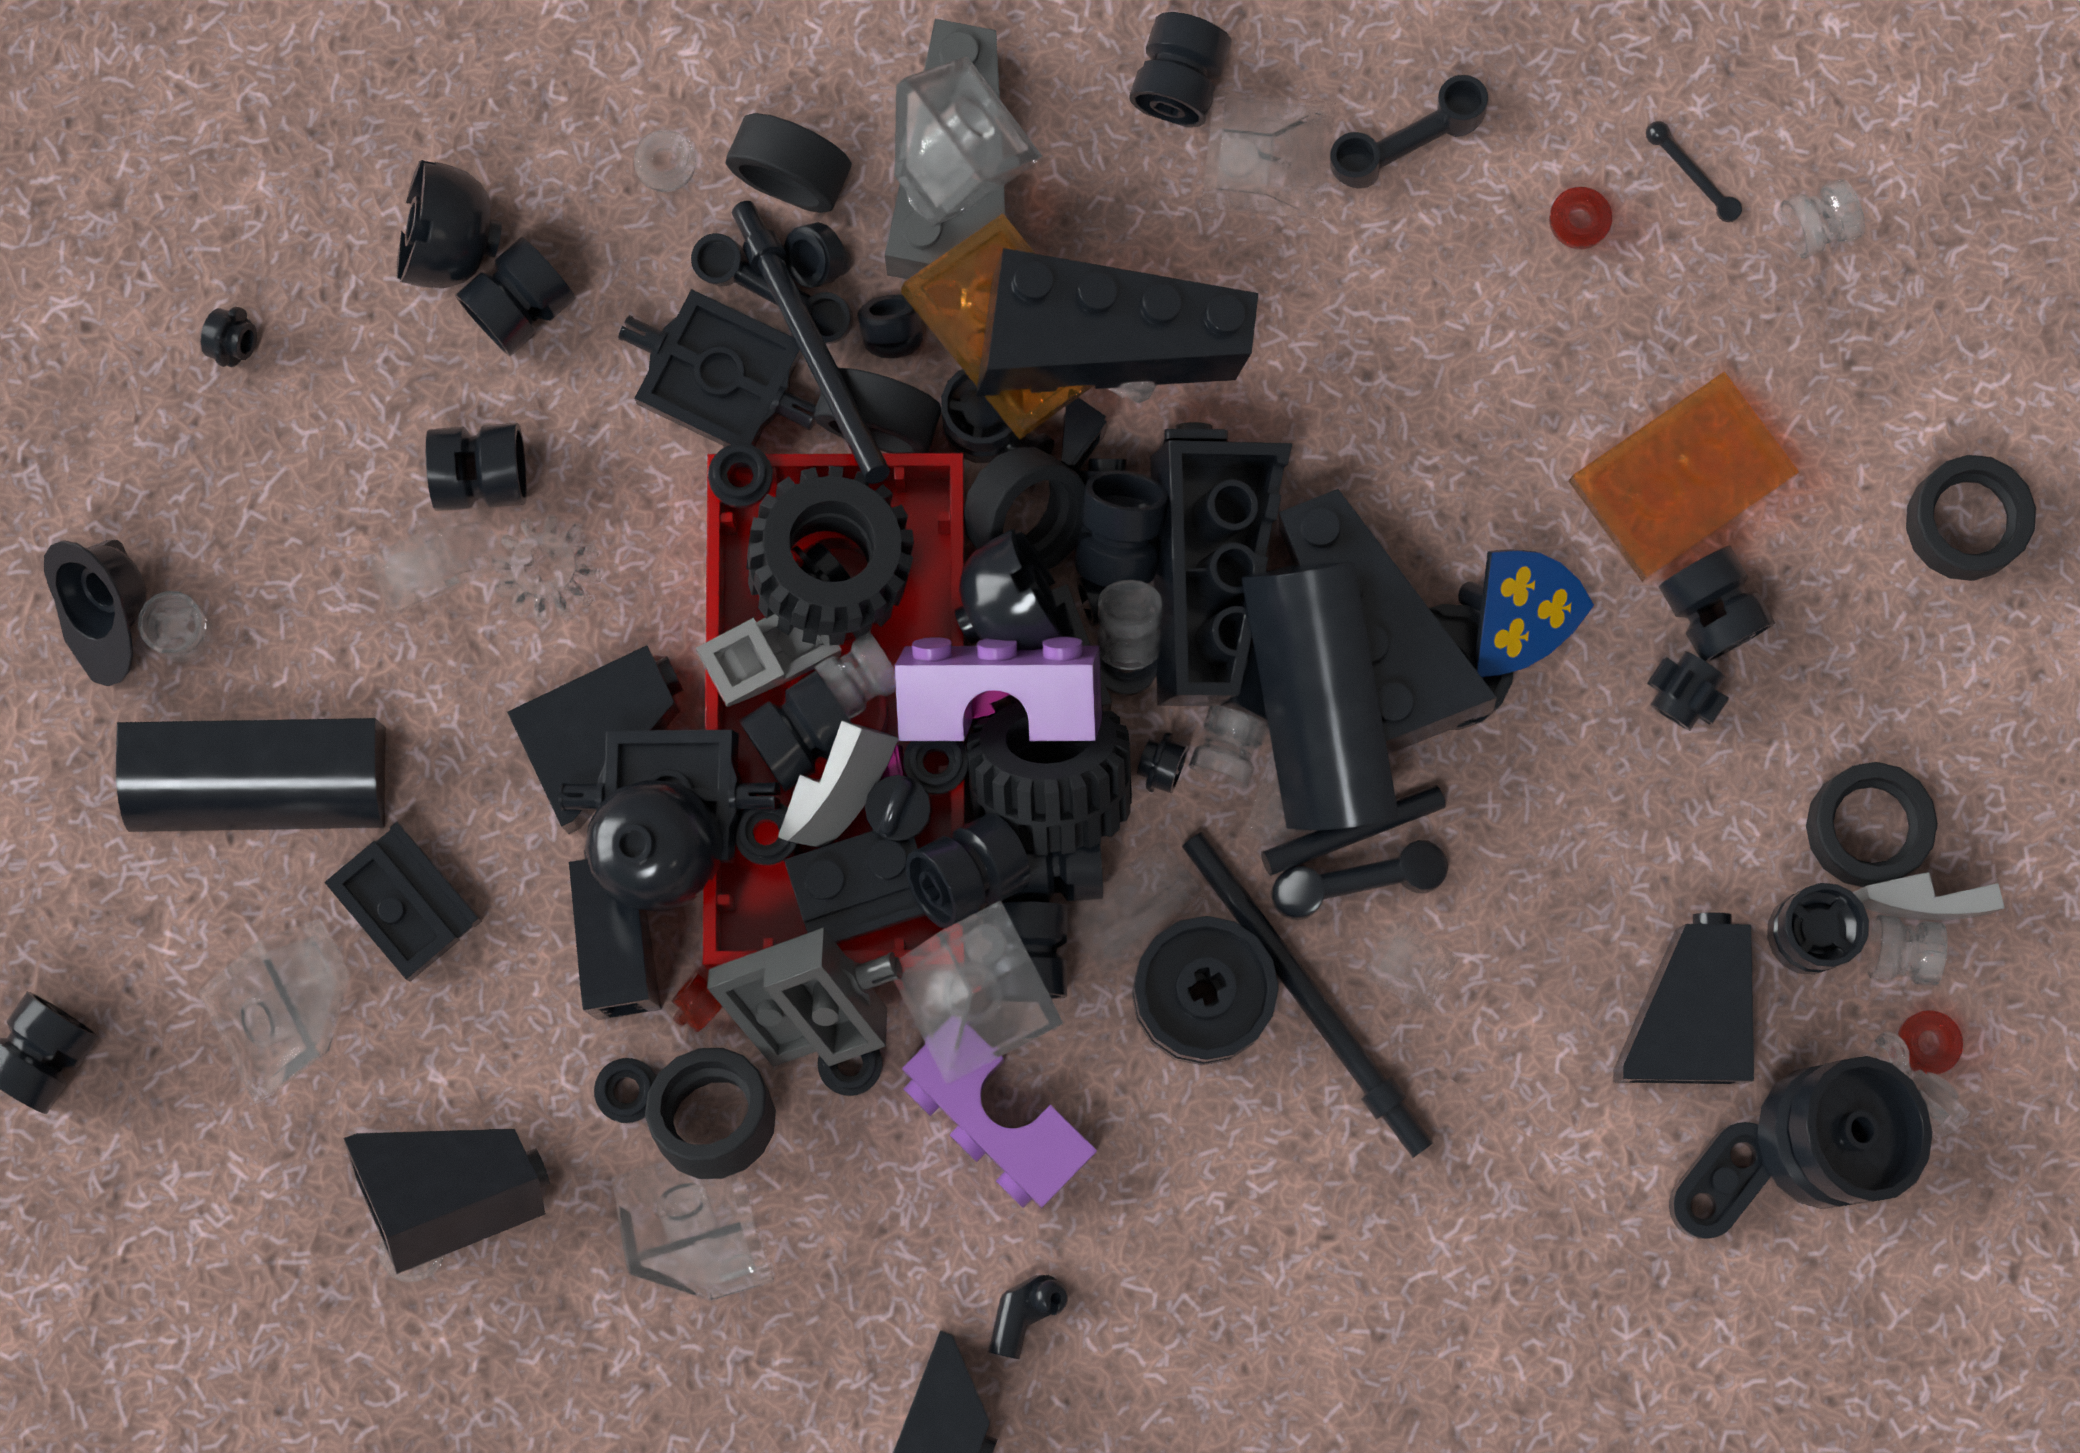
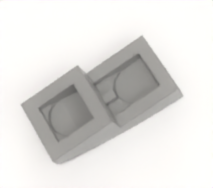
[696,614,842,707]
[778,721,898,848]
[1853,872,2005,920]

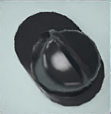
[44,540,147,686]

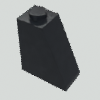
[507,645,684,834]
[569,850,662,1020]
[1613,913,1754,1085]
[344,1129,550,1274]

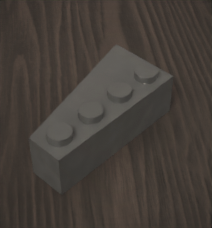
[885,19,1007,295]

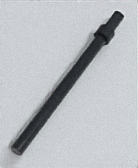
[732,201,890,484]
[1182,832,1433,1158]

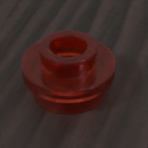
[1549,187,1612,249]
[671,973,722,1032]
[1896,1010,1963,1076]

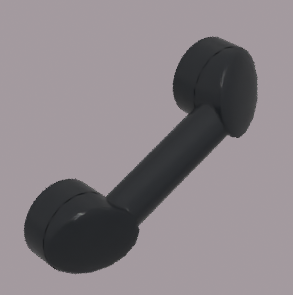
[1330,75,1488,189]
[691,233,853,344]
[1271,840,1448,920]

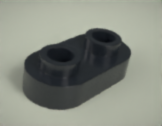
[1669,1122,1771,1239]

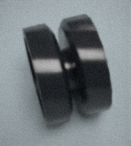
[1131,916,1279,1066]
[1757,1056,1933,1209]

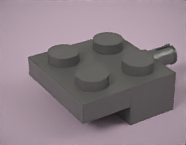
[707,927,903,1067]

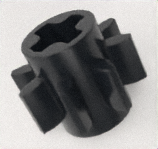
[1647,651,1729,731]

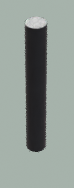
[1261,785,1446,876]

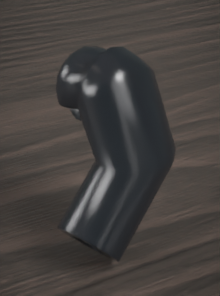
[988,1275,1068,1359]

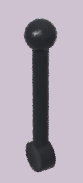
[1646,121,1742,222]

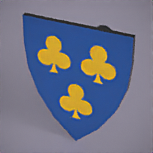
[1458,549,1594,677]

